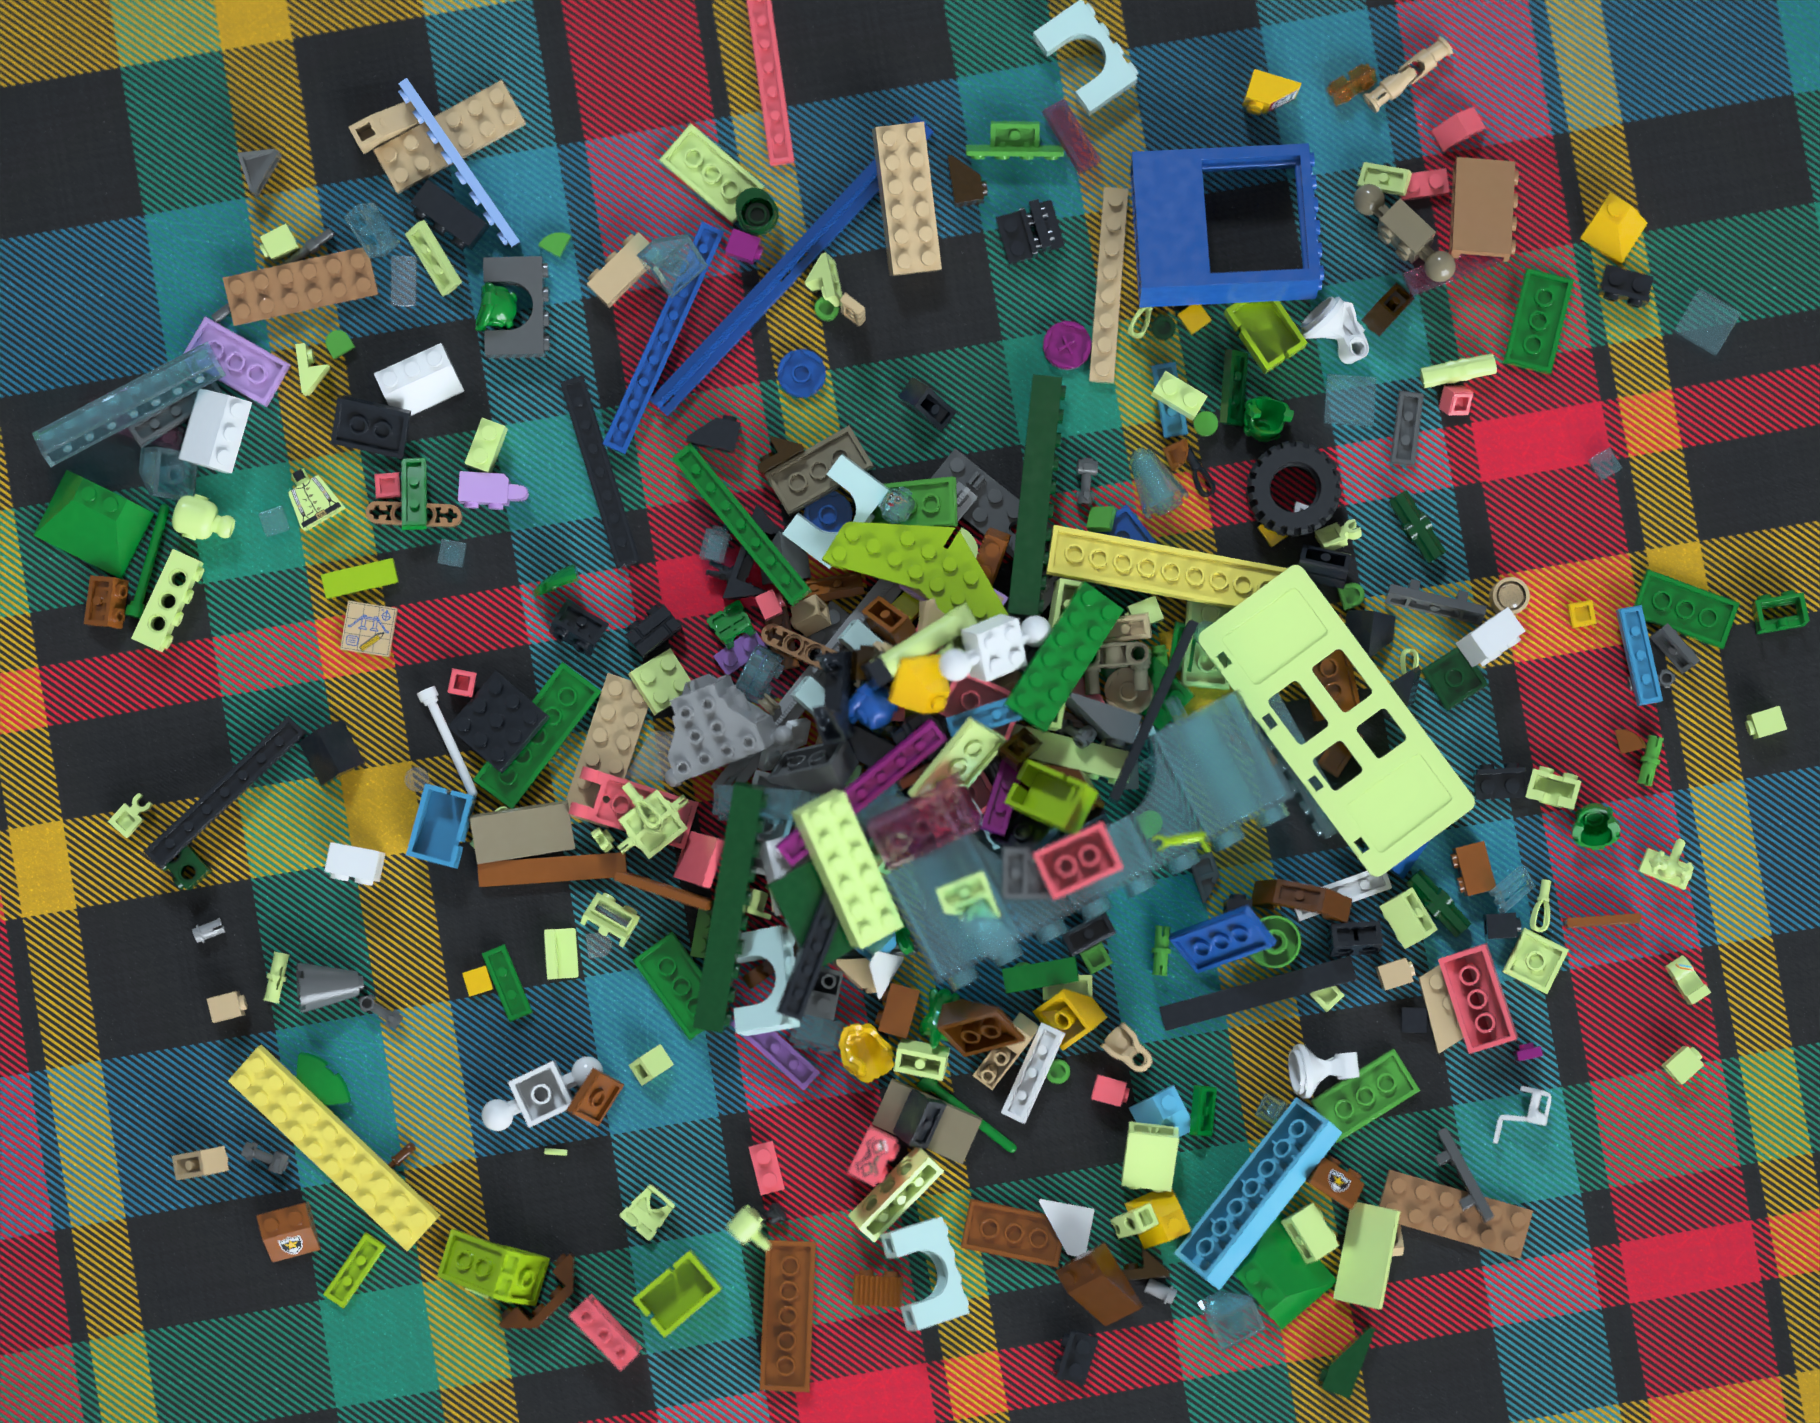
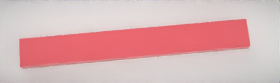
[746,0,794,166]

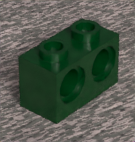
[163,844,213,890]

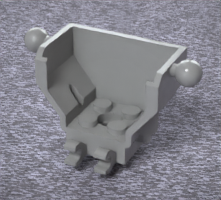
[665,674,793,787]

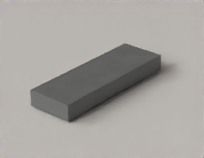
[1389,390,1424,467]

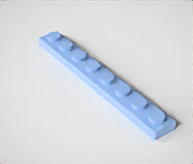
[398,78,520,248]

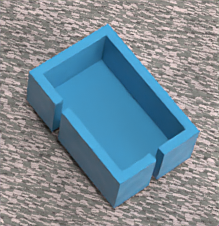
[406,783,477,869]

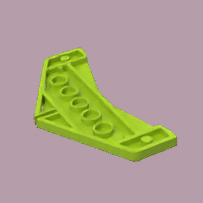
[822,522,1009,623]

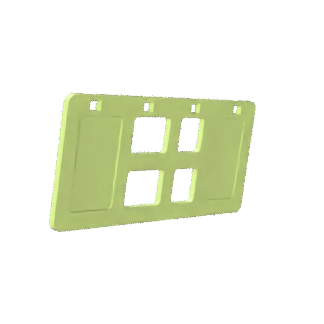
[1198,565,1475,877]

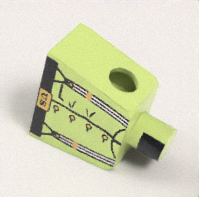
[288,468,346,531]

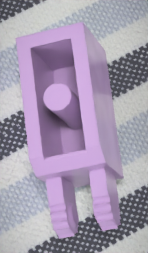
[458,471,529,510]

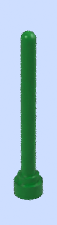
[125,504,170,619]
[916,1077,1017,1153]

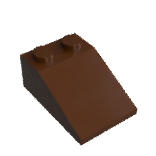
[936,999,1026,1057]
[1055,1242,1143,1327]

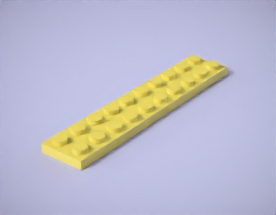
[1046,525,1288,609]
[228,1045,440,1251]

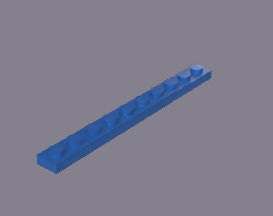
[602,221,724,454]

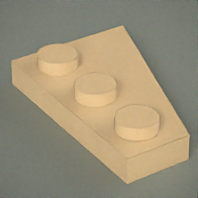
[1418,965,1464,1054]

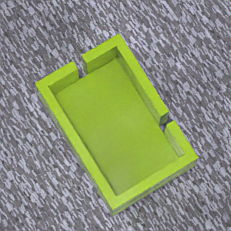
[1223,301,1308,374]
[1004,758,1098,835]
[632,1249,723,1338]

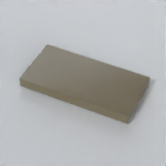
[765,426,874,516]
[469,800,575,864]
[872,1079,983,1165]

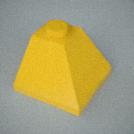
[1580,192,1647,264]
[887,654,950,714]
[1033,989,1107,1051]
[1124,1189,1191,1249]

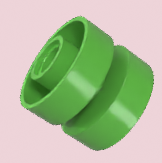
[1249,916,1301,968]

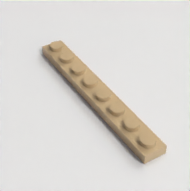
[1089,187,1128,383]

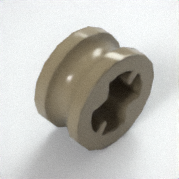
[757,692,781,716]

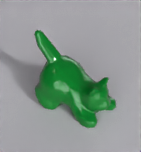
[919,988,960,1049]

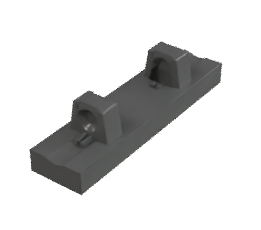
[1384,579,1487,625]
[1435,1127,1494,1223]

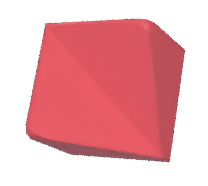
[1439,386,1474,415]
[448,668,477,698]

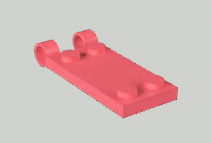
[568,766,699,850]

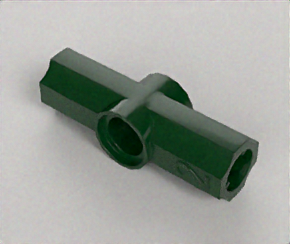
[1388,490,1446,564]
[1405,869,1472,938]

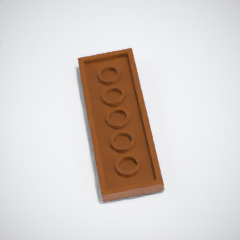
[760,1239,816,1392]

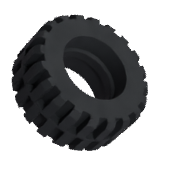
[1245,441,1342,537]

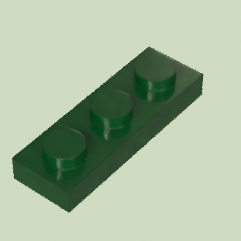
[1219,349,1248,426]

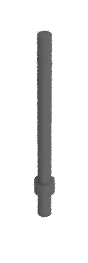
[211,228,335,323]

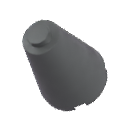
[296,963,364,1013]

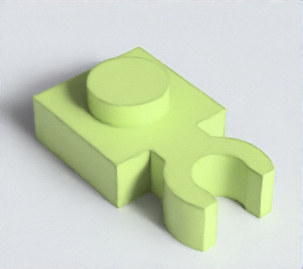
[1315,519,1362,550]
[108,793,153,838]
[591,827,615,853]

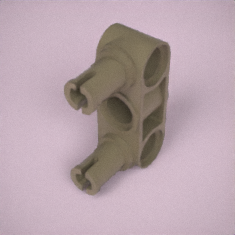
[1084,642,1152,695]

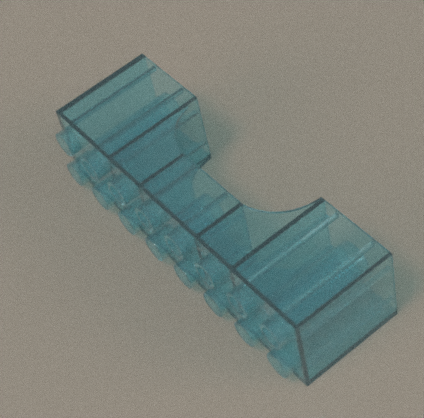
[882,690,1295,991]

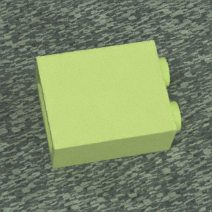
[1122,1121,1179,1192]

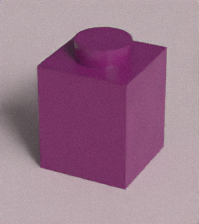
[725,228,764,265]

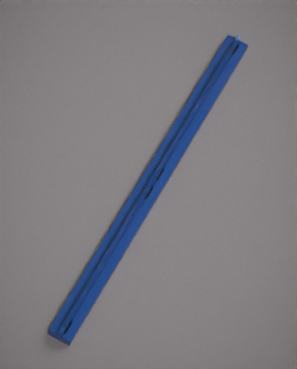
[649,115,934,417]

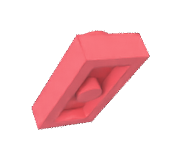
[1400,169,1450,200]
[749,1141,785,1195]

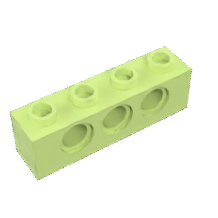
[131,549,204,652]
[848,1147,944,1242]

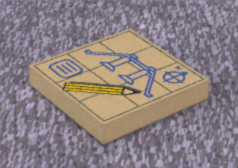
[340,601,398,657]

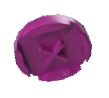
[1043,321,1092,370]

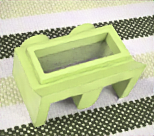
[580,892,640,948]

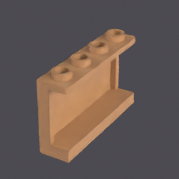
[1449,157,1519,262]

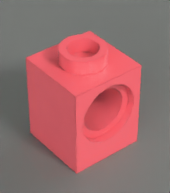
[1091,1074,1130,1107]

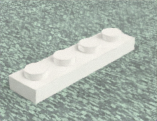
[1294,871,1392,921]
[1001,1022,1065,1123]

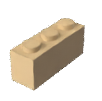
[587,232,661,308]

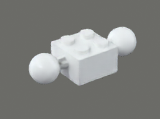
[939,614,1051,682]
[482,1057,603,1131]

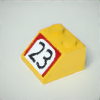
[1242,69,1301,115]

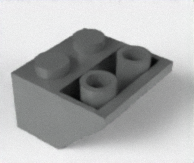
[804,967,843,1020]

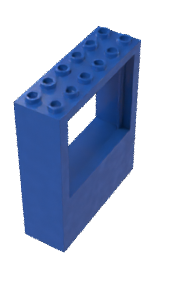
[1130,143,1324,308]

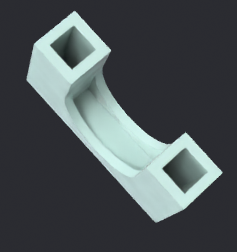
[1033,0,1138,116]
[782,454,889,569]
[790,619,884,716]
[734,926,800,1036]
[880,1217,969,1331]

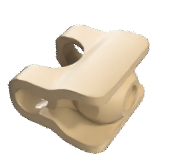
[1100,1022,1152,1072]

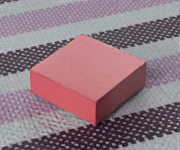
[374,472,402,499]

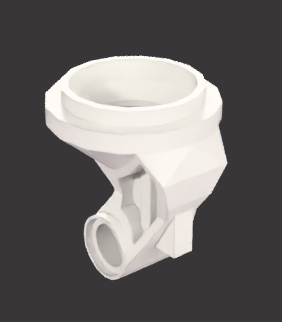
[1300,296,1369,364]
[1288,1044,1360,1099]

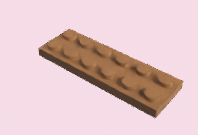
[223,246,379,326]
[1379,1170,1533,1259]

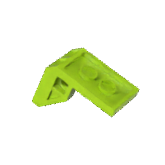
[437,1229,550,1306]

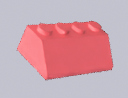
[1438,943,1518,1054]

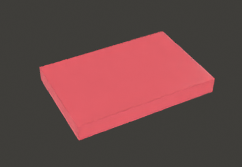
[673,831,724,889]

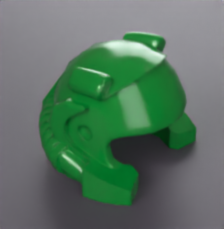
[475,283,518,332]
[1244,396,1294,442]
[1571,803,1621,850]

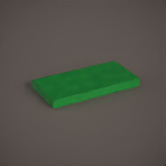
[1502,268,1574,375]
[1633,569,1740,649]
[632,931,730,1040]

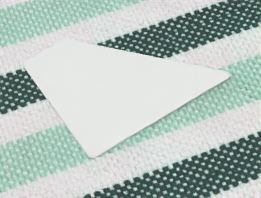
[869,951,904,1000]
[1039,1199,1094,1256]

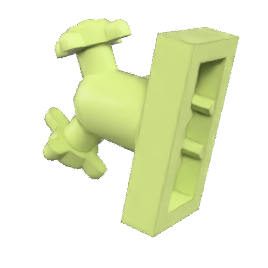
[1638,839,1694,890]

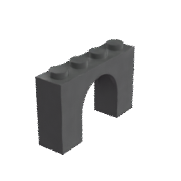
[483,256,550,359]

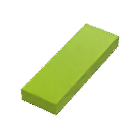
[321,558,399,599]
[323,1232,386,1308]

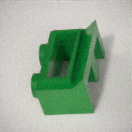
[1751,590,1810,634]

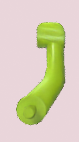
[1151,832,1211,853]

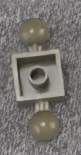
[1353,184,1456,282]

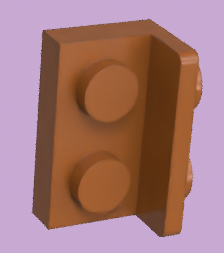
[84,575,129,629]

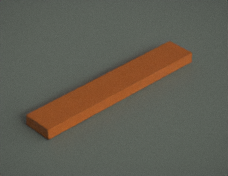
[478,852,627,887]

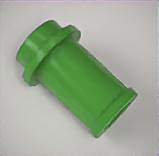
[1151,645,1169,667]

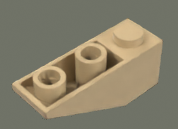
[349,101,420,154]
[972,1012,1039,1090]

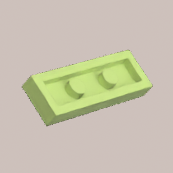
[405,220,462,296]

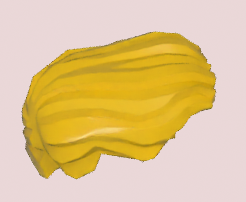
[838,1023,894,1083]

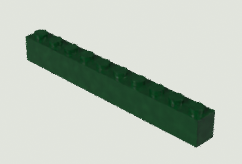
[1008,374,1066,620]
[693,781,769,1033]

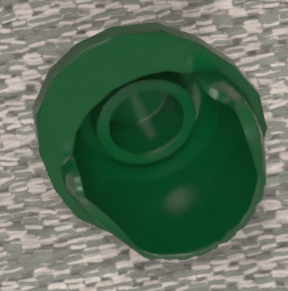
[735,188,779,236]

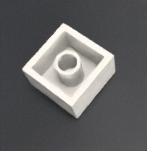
[1455,607,1525,667]
[325,842,385,886]

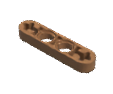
[366,501,462,528]
[761,623,837,671]

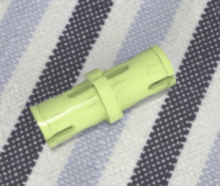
[263,952,290,1003]

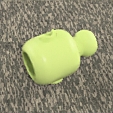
[172,494,235,540]

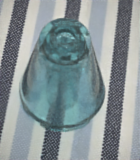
[1129,448,1189,519]

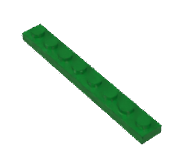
[671,443,812,606]

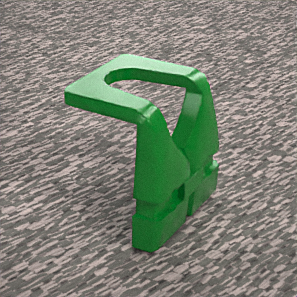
[706,600,756,650]

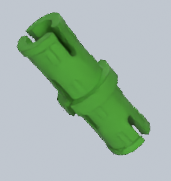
[1637,735,1664,787]
[1151,926,1171,976]

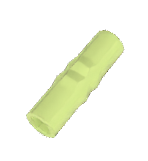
[1420,353,1497,388]

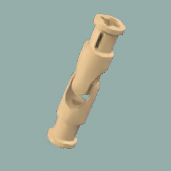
[1363,36,1453,113]

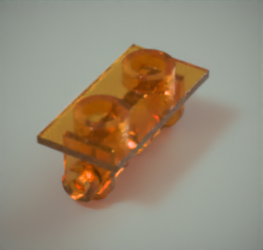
[1326,63,1377,107]

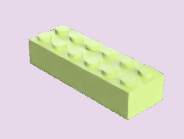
[791,790,904,949]

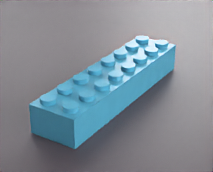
[1174,1097,1342,1290]

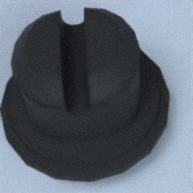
[765,1203,786,1225]

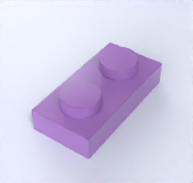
[713,632,768,675]

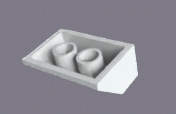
[374,343,464,416]
[178,388,252,473]

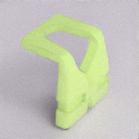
[620,1184,675,1240]

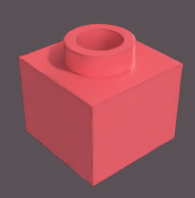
[755,589,786,622]

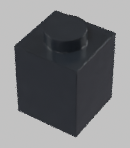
[1483,912,1521,939]

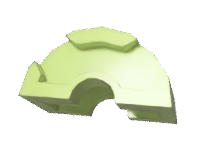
[1526,766,1581,810]

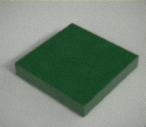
[1421,646,1489,712]

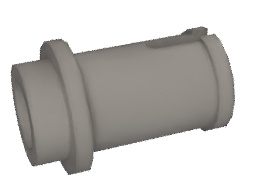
[192,918,225,943]
[1144,1278,1177,1304]

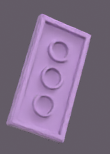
[181,317,291,407]

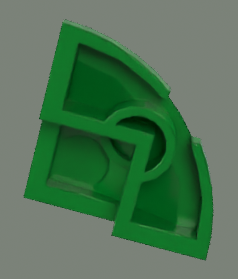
[532,564,579,597]
[296,1052,351,1105]

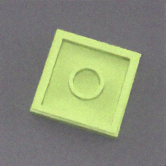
[1502,928,1569,994]

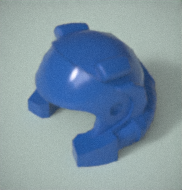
[848,683,898,729]

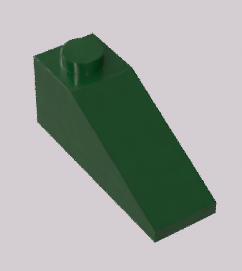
[1317,1325,1375,1399]

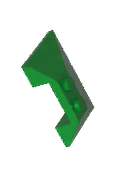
[33,470,155,579]
[1233,1213,1337,1330]

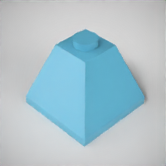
[1129,1085,1191,1137]

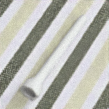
[417,686,478,797]

